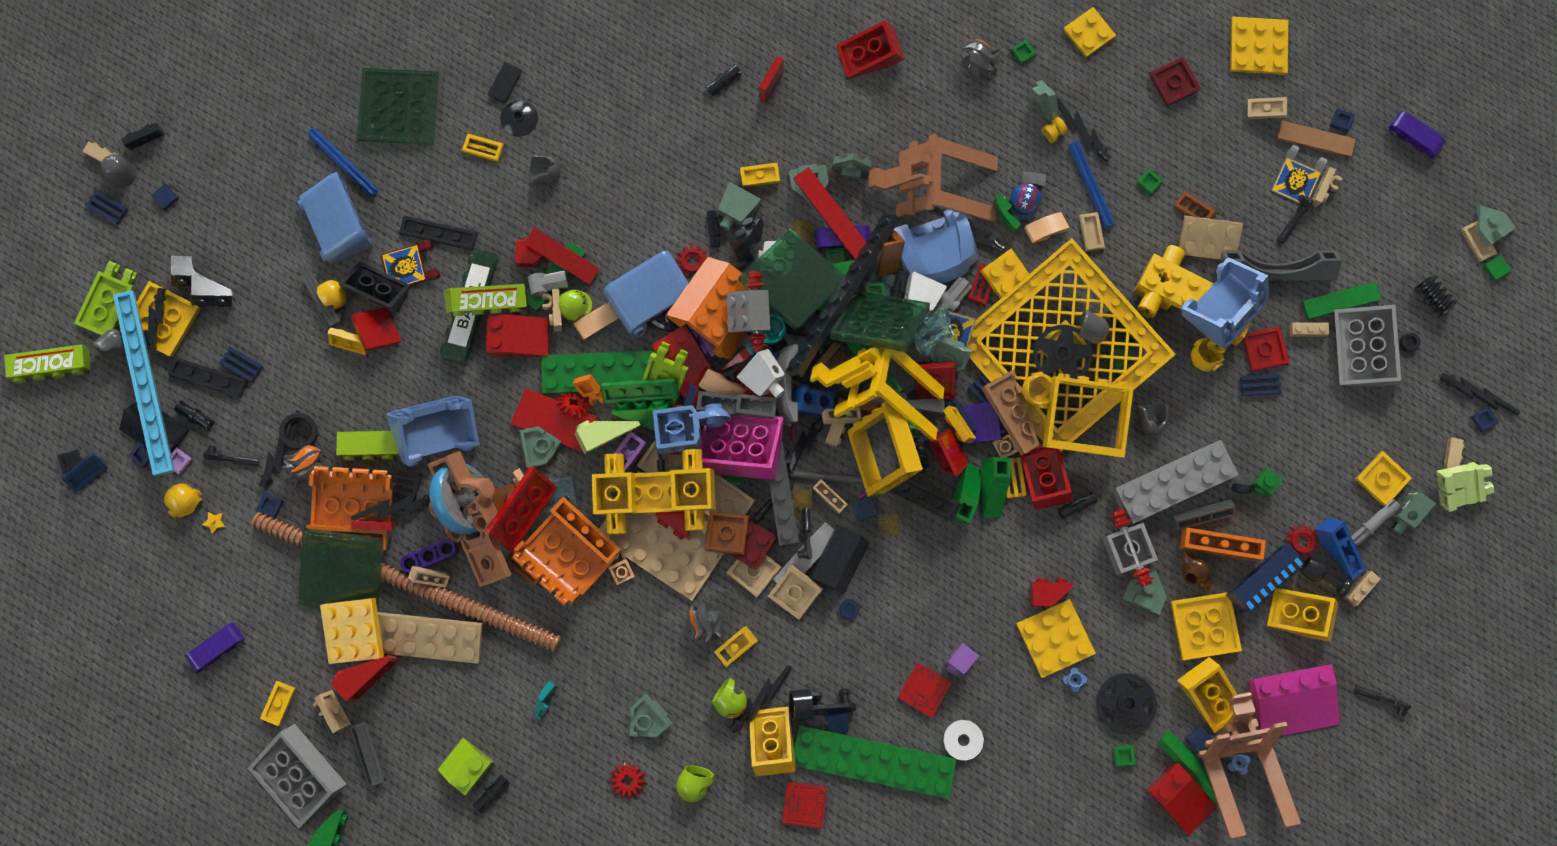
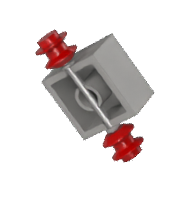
[726,271,770,351]
[1102,509,1158,588]

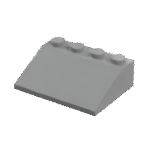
[1334,305,1401,386]
[247,724,347,829]

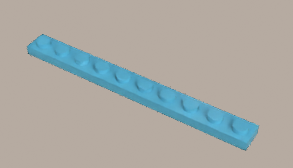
[113,290,175,477]

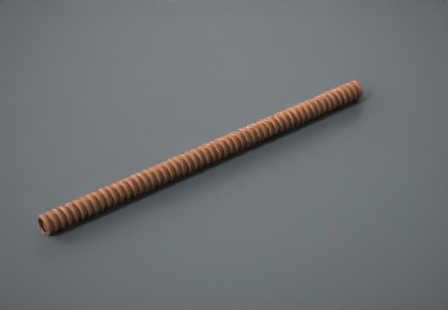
[251,512,561,652]

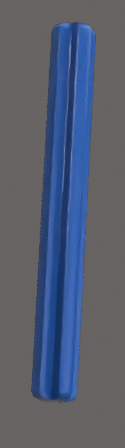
[307,128,378,197]
[1069,142,1115,229]

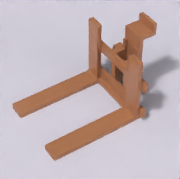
[868,134,998,222]
[1198,692,1301,839]

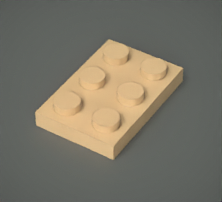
[1179,215,1243,259]

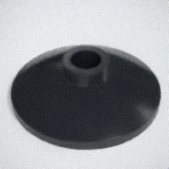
[500,101,538,136]

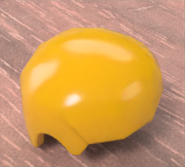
[317,280,347,309]

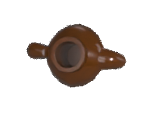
[1181,550,1212,591]

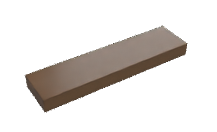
[1276,120,1355,158]

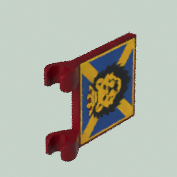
[381,240,440,285]

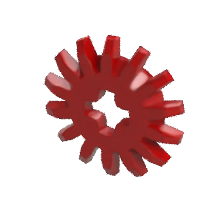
[676,245,709,277]
[556,392,591,417]
[1285,524,1321,560]
[609,762,646,799]

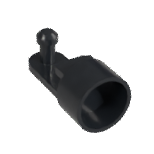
[789,688,857,721]

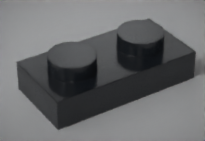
[121,123,165,150]

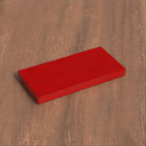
[510,388,598,453]
[484,466,558,552]

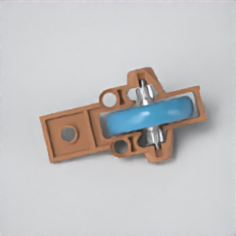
[428,451,511,587]

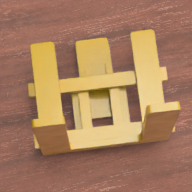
[810,337,944,441]

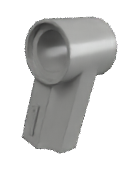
[528,271,568,297]

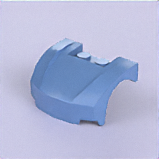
[893,210,978,284]

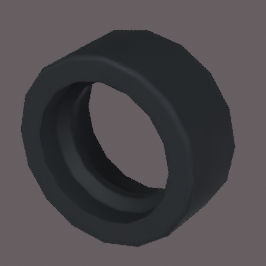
[279,413,318,451]

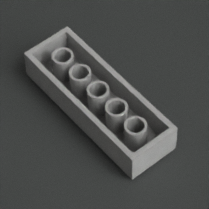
[1112,440,1239,526]

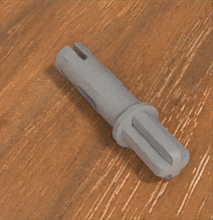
[1351,499,1402,546]

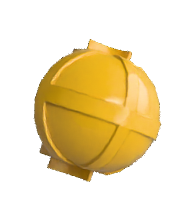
[1191,337,1225,372]
[1022,371,1052,408]
[164,484,203,519]

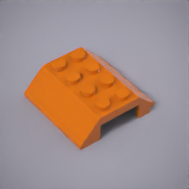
[665,257,761,359]
[306,466,394,550]
[512,497,621,606]

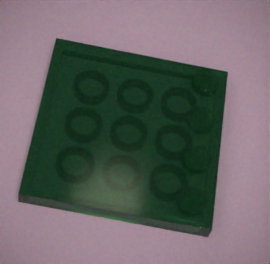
[357,67,439,145]
[738,228,845,331]
[830,291,930,352]
[298,528,384,611]

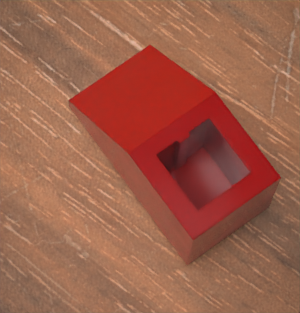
[515,238,547,268]
[655,511,691,541]
[1030,578,1073,607]

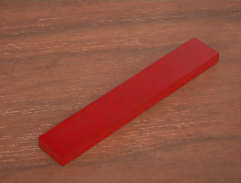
[793,167,877,260]

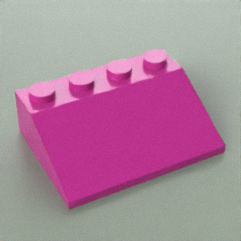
[699,416,784,480]
[1248,664,1340,739]

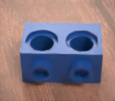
[791,385,835,418]

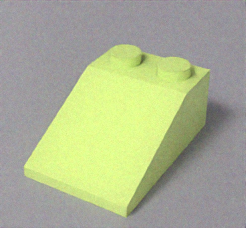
[574,420,640,454]

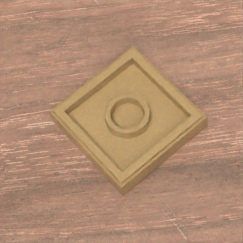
[726,556,782,598]
[768,564,823,620]

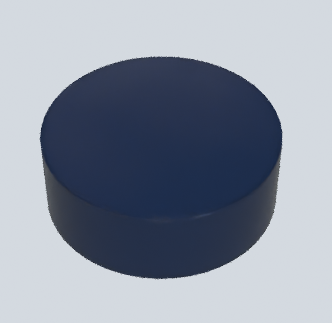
[839,599,859,619]

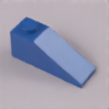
[1315,518,1366,581]

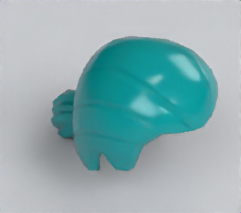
[746,314,786,355]

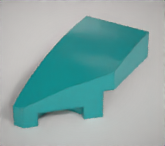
[535,681,557,720]

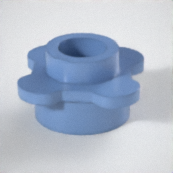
[1063,668,1087,692]
[1228,754,1250,775]

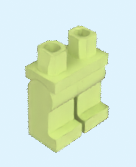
[1436,462,1494,512]

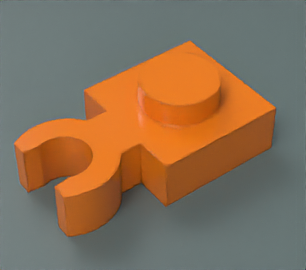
[573,374,604,406]

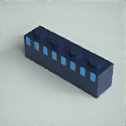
[1226,544,1304,613]

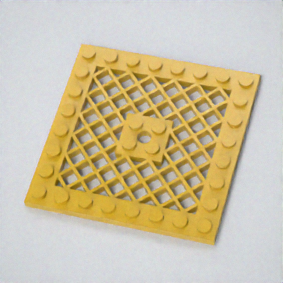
[968,238,1176,452]

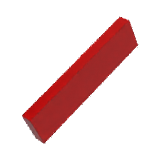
[523,227,600,285]

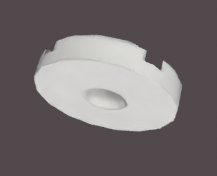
[943,720,984,761]

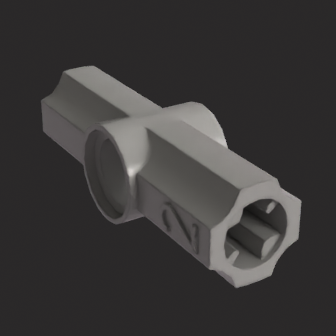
[923,276,972,329]

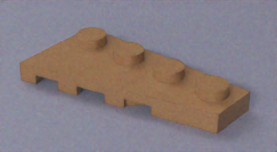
[981,370,1040,456]

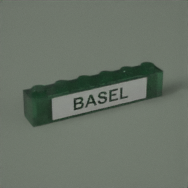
[440,248,499,366]

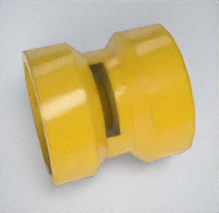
[1041,117,1068,143]

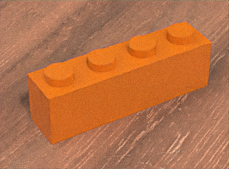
[1179,528,1266,562]

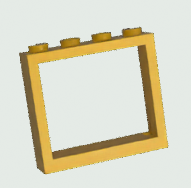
[1043,373,1134,458]
[847,402,923,497]

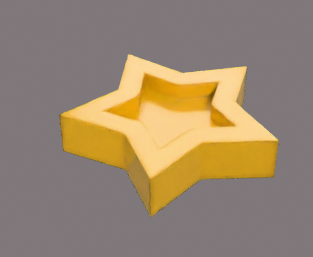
[202,512,225,534]

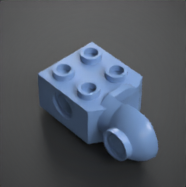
[653,404,731,454]

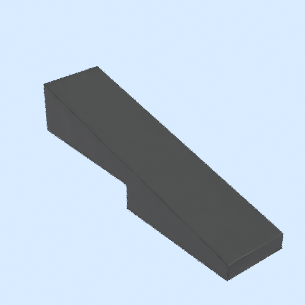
[696,391,777,418]
[867,393,945,416]

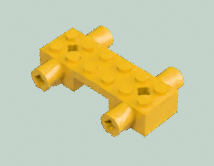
[1133,245,1252,354]
[592,449,716,534]

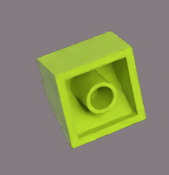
[438,737,494,795]

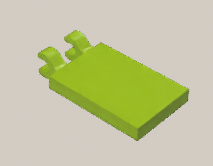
[74,261,138,335]
[642,342,688,408]

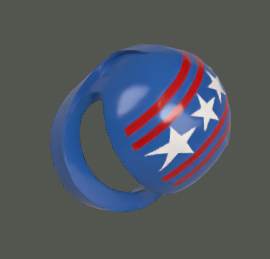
[1010,183,1042,220]

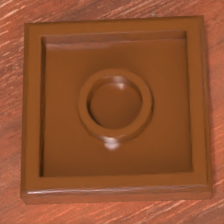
[704,511,750,555]

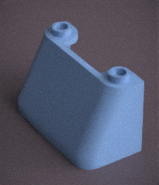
[298,172,373,265]
[604,251,689,339]
[1181,257,1269,349]
[386,396,480,466]

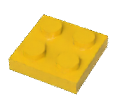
[1063,7,1116,58]
[980,248,1029,299]
[1355,451,1412,506]

